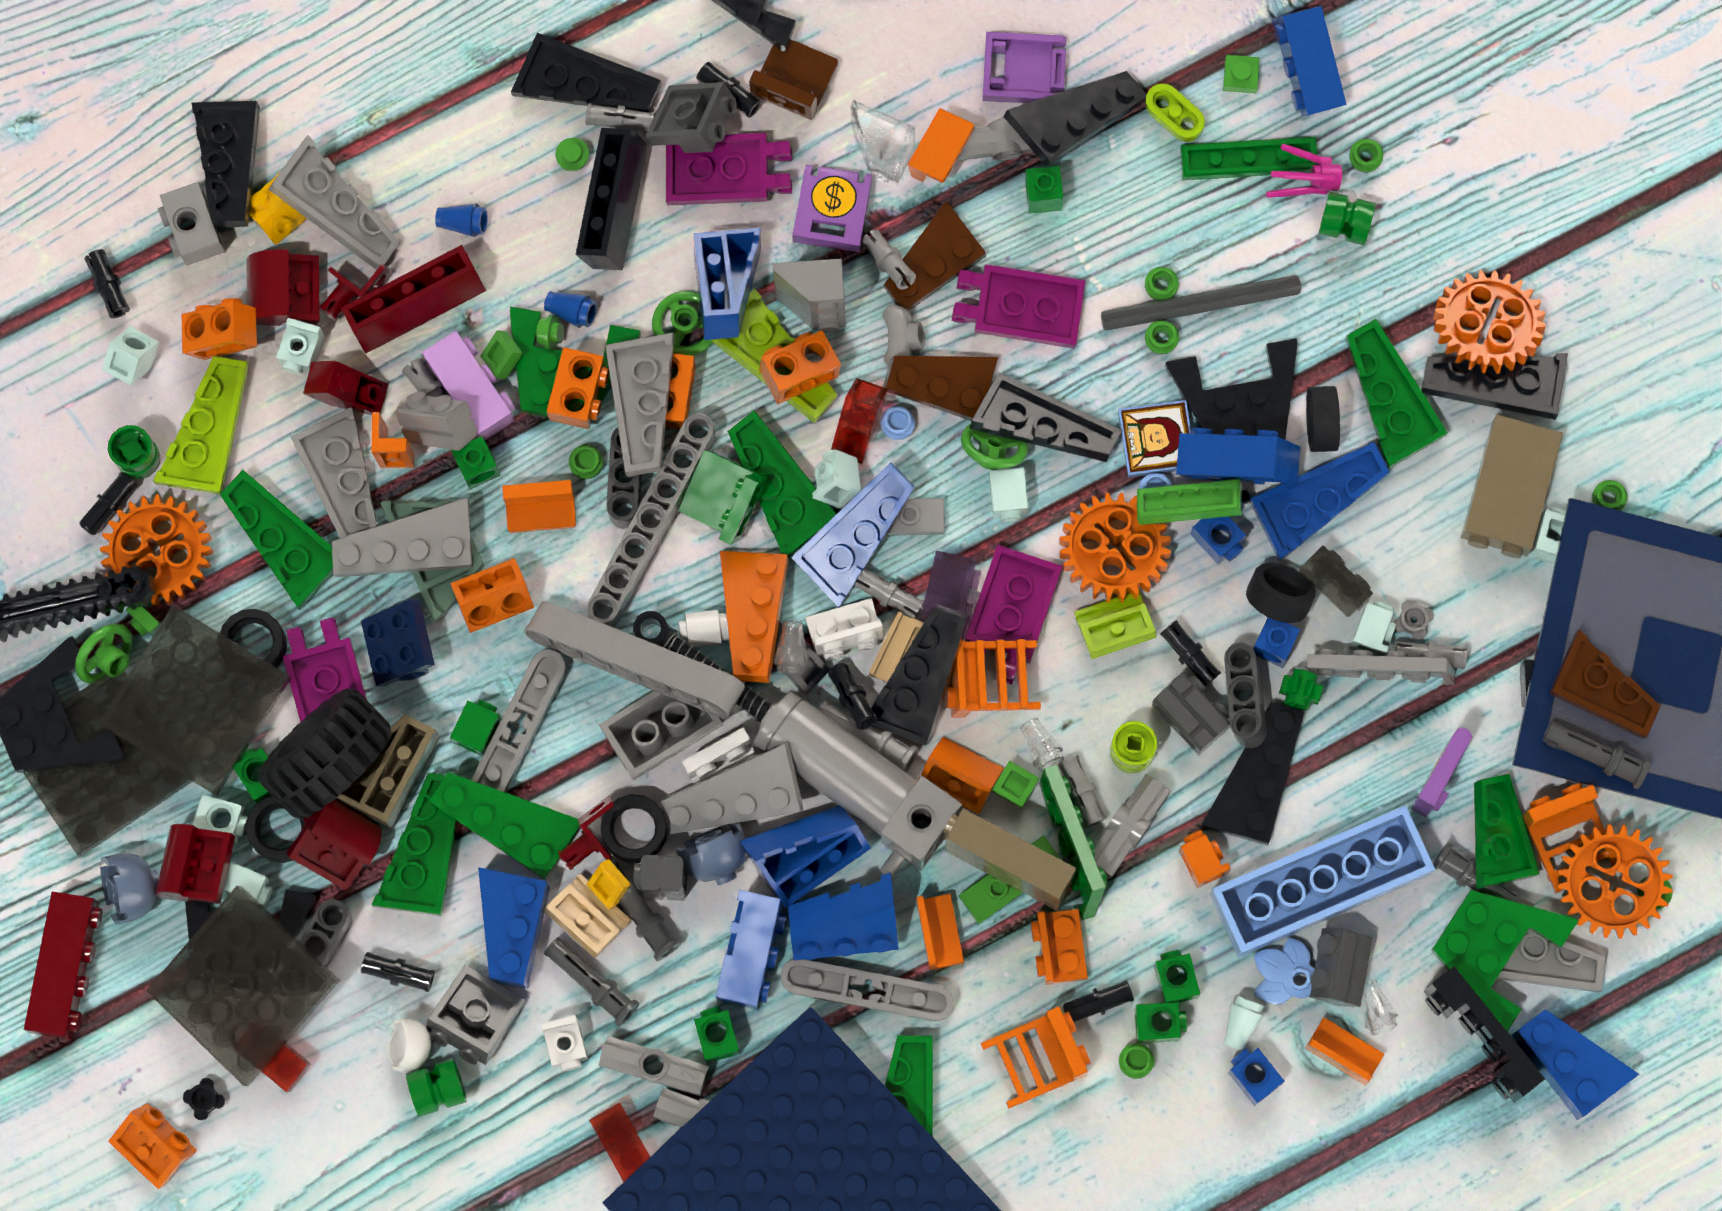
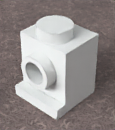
[541,1015,588,1072]

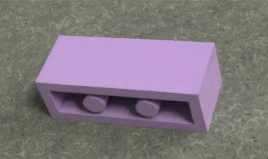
[422,331,515,441]

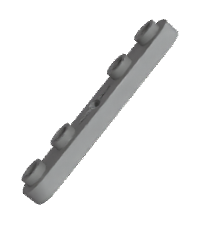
[471,649,566,793]
[781,960,954,1022]

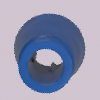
[435,203,488,237]
[544,291,597,328]

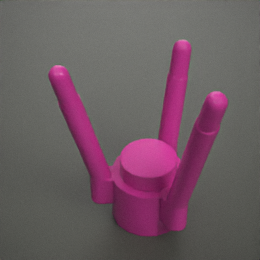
[1266,144,1342,198]

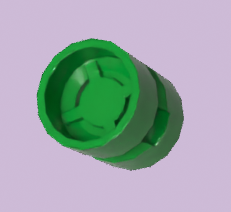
[1318,191,1376,246]
[107,425,161,479]
[406,1058,467,1117]

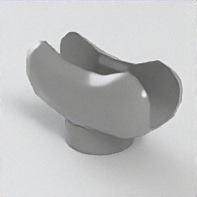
[882,305,925,366]

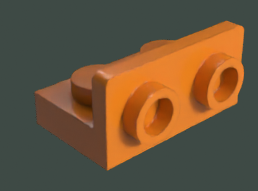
[1031,909,1088,985]
[108,1103,197,1189]

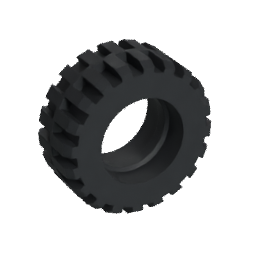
[258,688,392,819]

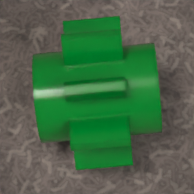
[1279,669,1324,711]

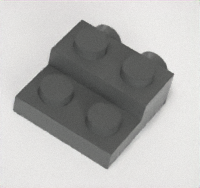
[645,82,737,153]
[426,965,525,1065]

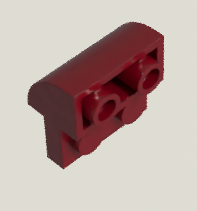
[246,249,320,326]
[286,799,382,891]
[155,824,235,904]

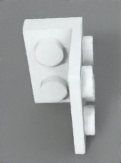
[805,598,883,661]
[682,727,757,827]

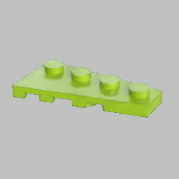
[711,288,838,424]
[153,356,249,495]

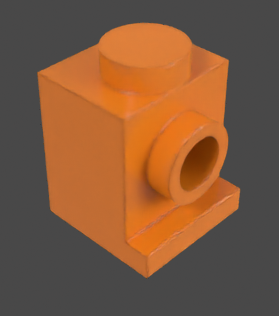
[1179,830,1231,889]

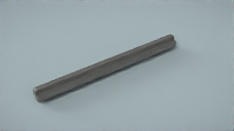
[1101,275,1301,331]

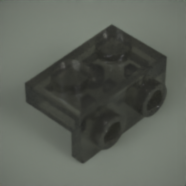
[1300,545,1373,617]

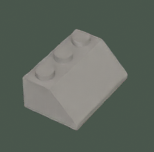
[772,259,846,333]
[599,691,723,780]

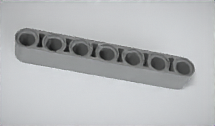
[587,413,716,627]
[524,601,745,718]

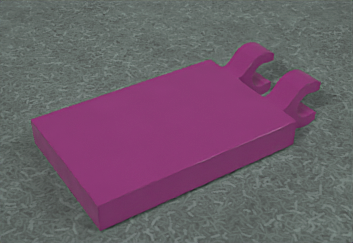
[666,133,792,205]
[951,264,1085,349]
[964,545,1063,685]
[283,617,368,723]

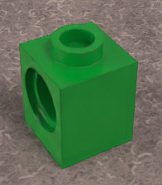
[1025,166,1063,214]
[451,436,501,490]
[450,700,502,757]
[232,747,272,803]
[1154,950,1200,1003]
[1134,1002,1187,1043]
[694,1007,741,1064]

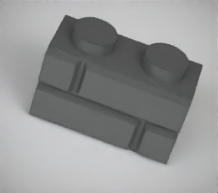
[1152,673,1230,756]
[633,855,687,901]
[1310,928,1373,1007]

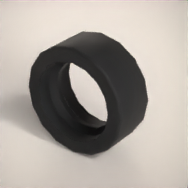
[1306,386,1340,452]
[1246,562,1316,623]
[218,609,287,677]
[601,794,668,863]
[246,796,305,863]

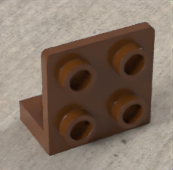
[749,40,838,120]

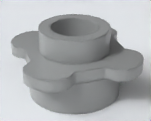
[1394,600,1434,640]

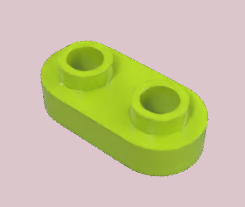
[1145,84,1205,142]

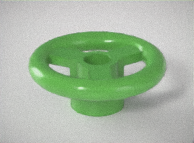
[652,291,713,356]
[961,424,1028,470]
[75,624,133,684]

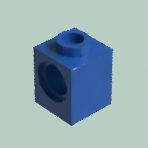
[1190,516,1246,564]
[1253,617,1300,668]
[1228,1048,1285,1106]

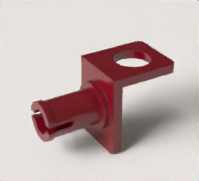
[320,264,393,320]
[558,796,614,870]

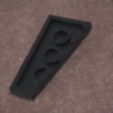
[871,604,970,746]

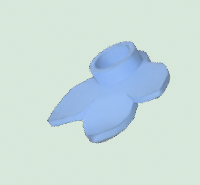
[1254,938,1315,1004]

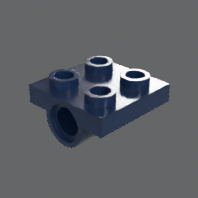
[361,599,435,686]

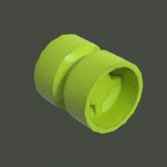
[1110,721,1157,774]

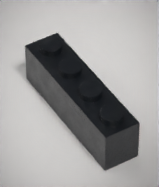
[575,128,648,270]

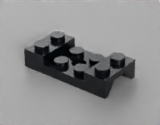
[1424,966,1545,1103]

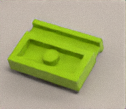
[1074,590,1157,660]

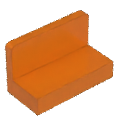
[907,108,975,183]
[371,412,415,468]
[502,480,576,533]
[919,737,1003,815]
[916,894,964,970]
[1305,1017,1385,1086]

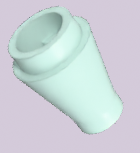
[1224,996,1264,1051]

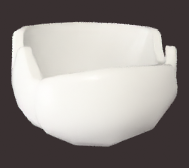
[388,1018,431,1072]

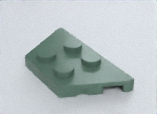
[380,501,485,622]

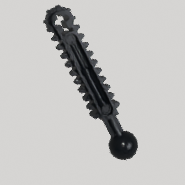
[0,565,156,642]

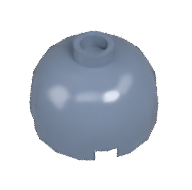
[676,823,747,885]
[100,853,159,924]

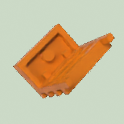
[945,639,1041,718]
[1522,783,1615,894]
[980,1006,1091,1109]

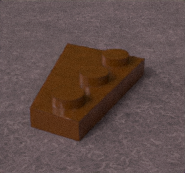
[884,201,986,311]
[882,356,998,421]
[1549,629,1660,739]

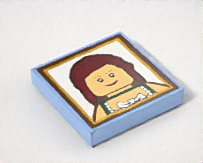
[1118,400,1191,478]

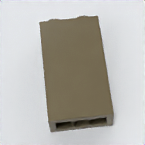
[1461,414,1563,558]
[943,808,1076,910]

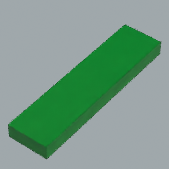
[1180,137,1318,181]

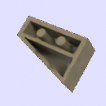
[336,714,440,829]

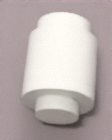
[679,610,729,647]

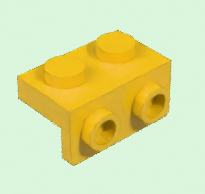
[249,172,307,244]

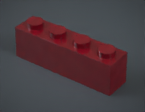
[341,245,486,354]
[23,891,103,1040]

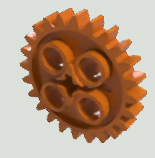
[1433,270,1546,374]
[1059,492,1171,603]
[100,494,214,607]
[1557,824,1673,939]

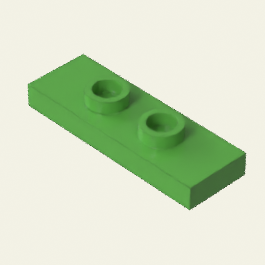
[1137,479,1242,525]
[958,835,1062,925]

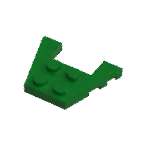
[510,306,641,417]
[1431,890,1578,1032]

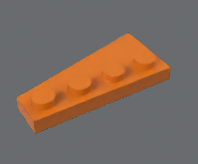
[720,551,789,683]

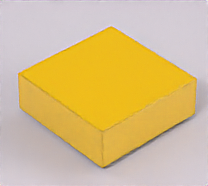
[586,859,631,910]

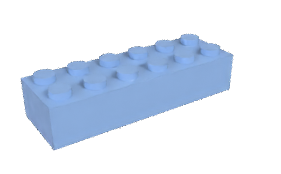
[1210,805,1435,958]

